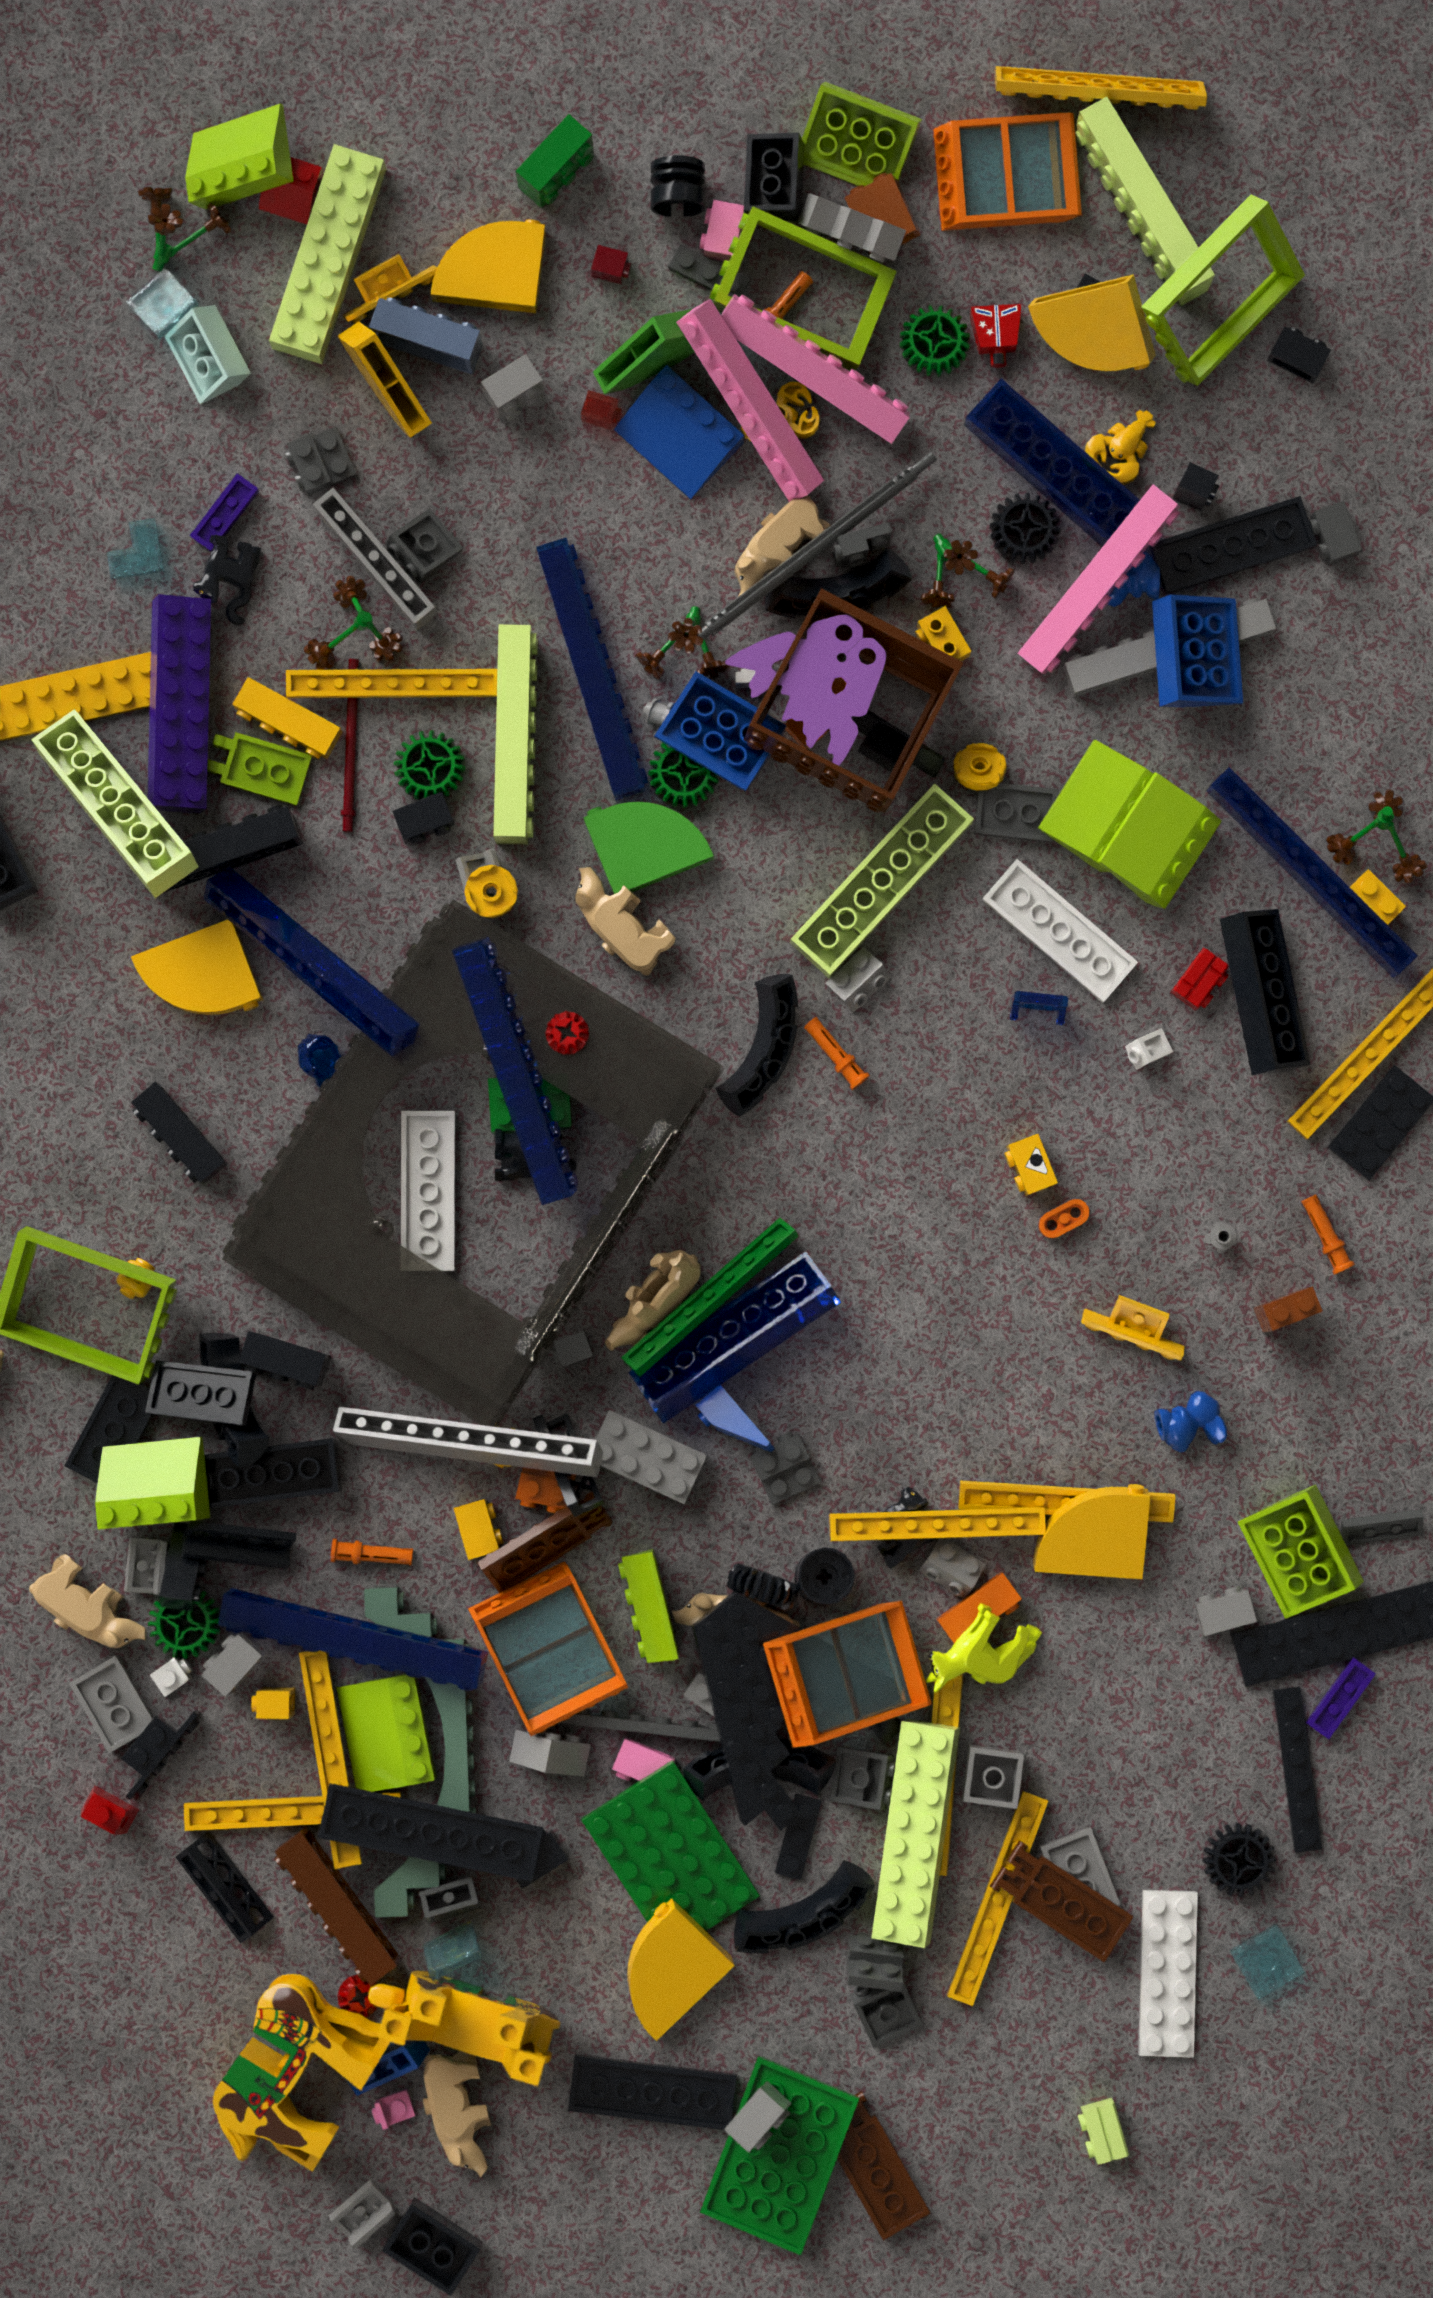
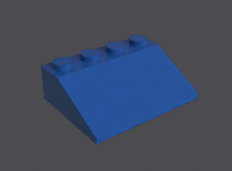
[614,365,744,500]
[1152,594,1243,708]
[654,671,787,792]

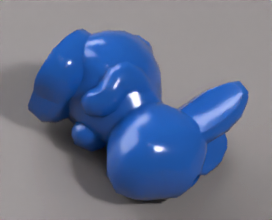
[1107,552,1160,607]
[1154,1391,1227,1453]

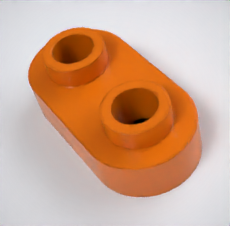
[1038,1199,1089,1239]

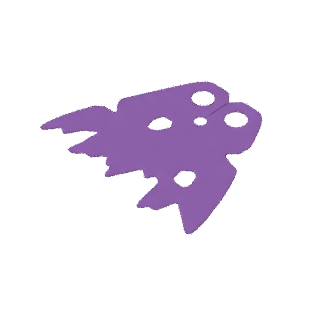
[725,615,886,766]

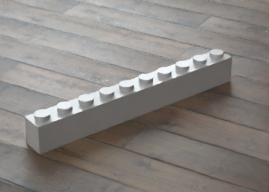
[333,1407,603,1477]

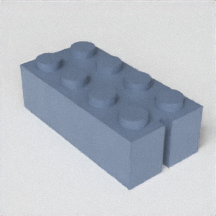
[369,298,483,375]

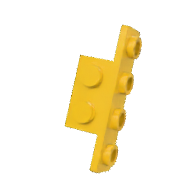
[343,254,437,323]
[1081,1295,1184,1361]

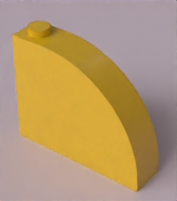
[431,219,546,313]
[1028,274,1156,371]
[337,322,432,438]
[131,918,263,1015]
[1033,1484,1150,1579]
[627,1899,735,2041]

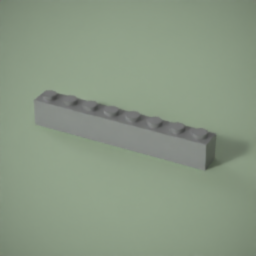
[1063,598,1276,697]

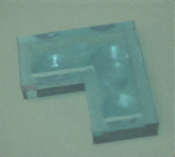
[107,518,164,580]

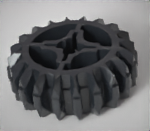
[989,493,1061,564]
[727,1563,799,1610]
[1202,1822,1276,1897]

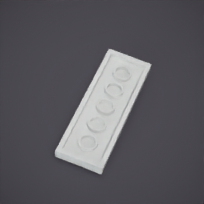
[982,859,1138,1003]
[401,1111,455,1271]
[1139,1890,1197,2058]

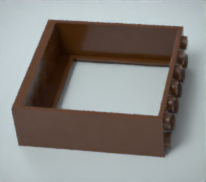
[743,588,964,813]

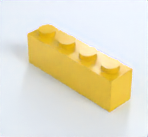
[232,677,342,760]

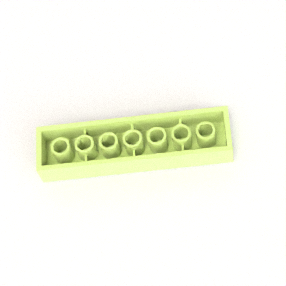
[1075,97,1215,306]
[269,144,386,364]
[493,624,538,845]
[31,709,199,898]
[790,783,974,978]
[872,1719,960,1948]

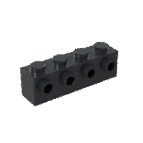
[131,1081,228,1185]

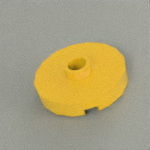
[953,743,1006,791]
[464,865,518,919]

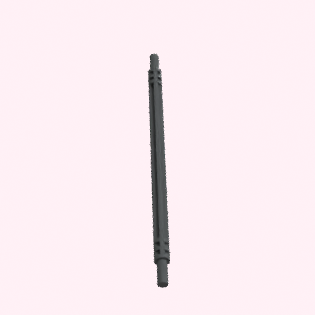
[694,452,937,647]

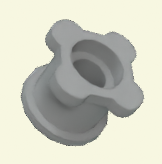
[643,698,675,726]
[1205,1222,1237,1253]

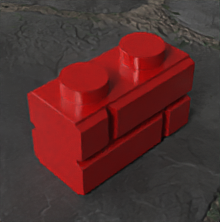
[1170,948,1229,1011]

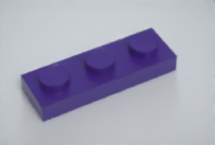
[189,473,259,552]
[1305,1657,1376,1739]

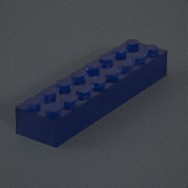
[964,378,1140,547]
[628,1251,841,1424]

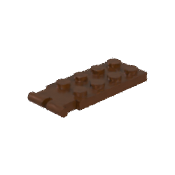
[477,1492,613,1593]
[990,1840,1134,1963]
[838,2091,930,2241]

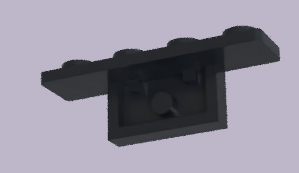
[851,710,946,778]
[121,1710,200,1800]

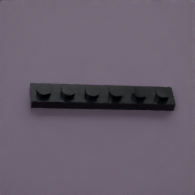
[1272,1686,1322,1853]

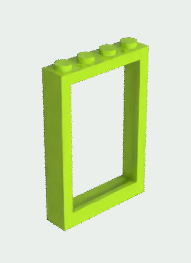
[1141,194,1305,386]
[709,206,897,371]
[0,1226,177,1384]

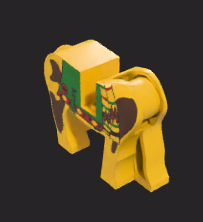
[368,1971,561,2086]
[213,1974,390,2172]

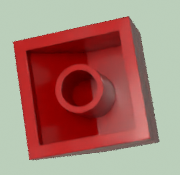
[258,157,324,225]

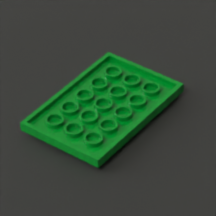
[581,1760,760,1931]
[700,2056,860,2255]

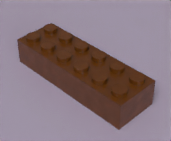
[274,1826,401,1986]

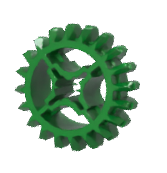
[899,305,970,377]
[394,730,466,800]
[648,743,719,808]
[148,1591,222,1659]

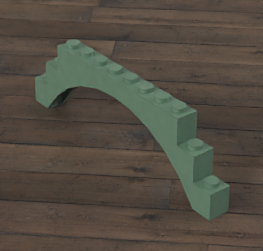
[364,1587,476,1918]

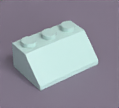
[165,305,251,404]

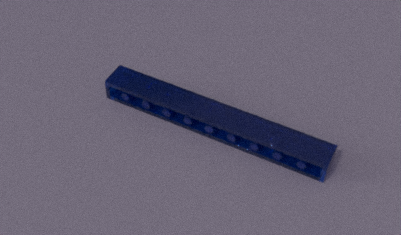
[536,538,648,800]
[1206,767,1418,978]
[203,867,420,1056]
[452,936,578,1205]
[218,1588,489,1691]

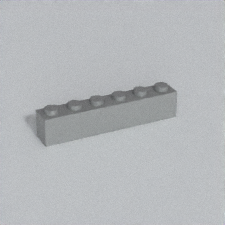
[313,488,437,631]

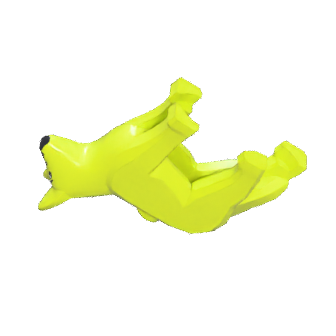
[926,1603,1042,1693]

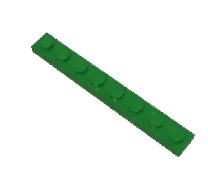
[621,1218,799,1377]

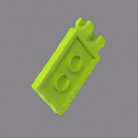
[207,732,312,806]

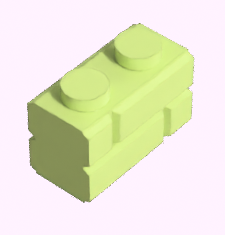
[1078,2098,1129,2164]

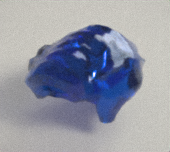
[297,1033,344,1088]

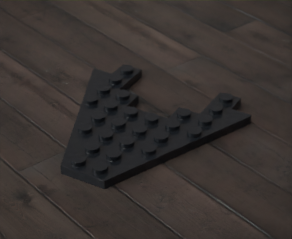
[692,1591,901,1831]

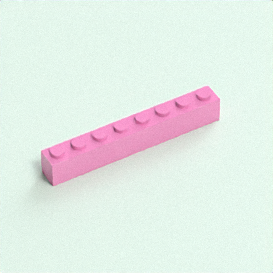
[721,294,910,444]
[676,299,824,502]
[1018,484,1181,674]

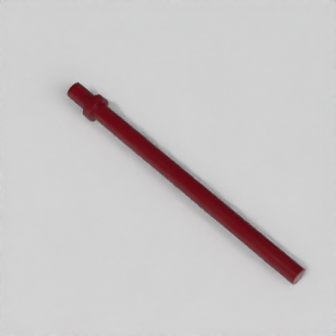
[340,658,359,832]

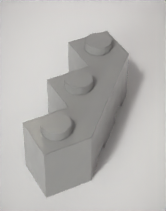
[798,193,906,263]

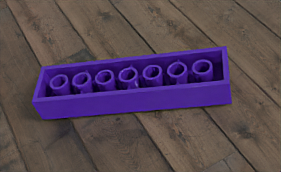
[147,594,211,813]

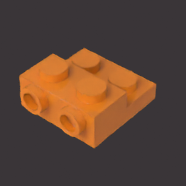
[515,1468,576,1513]

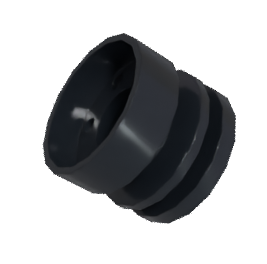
[650,155,705,217]
[794,1547,855,1606]

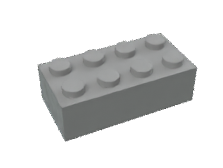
[595,1410,707,1504]

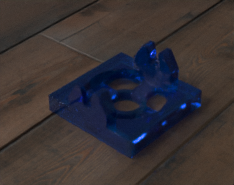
[1010,991,1069,1026]

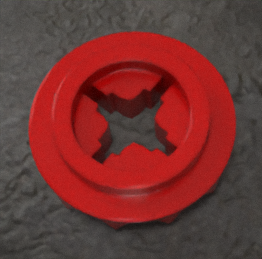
[545,1011,589,1055]
[337,1975,378,2018]

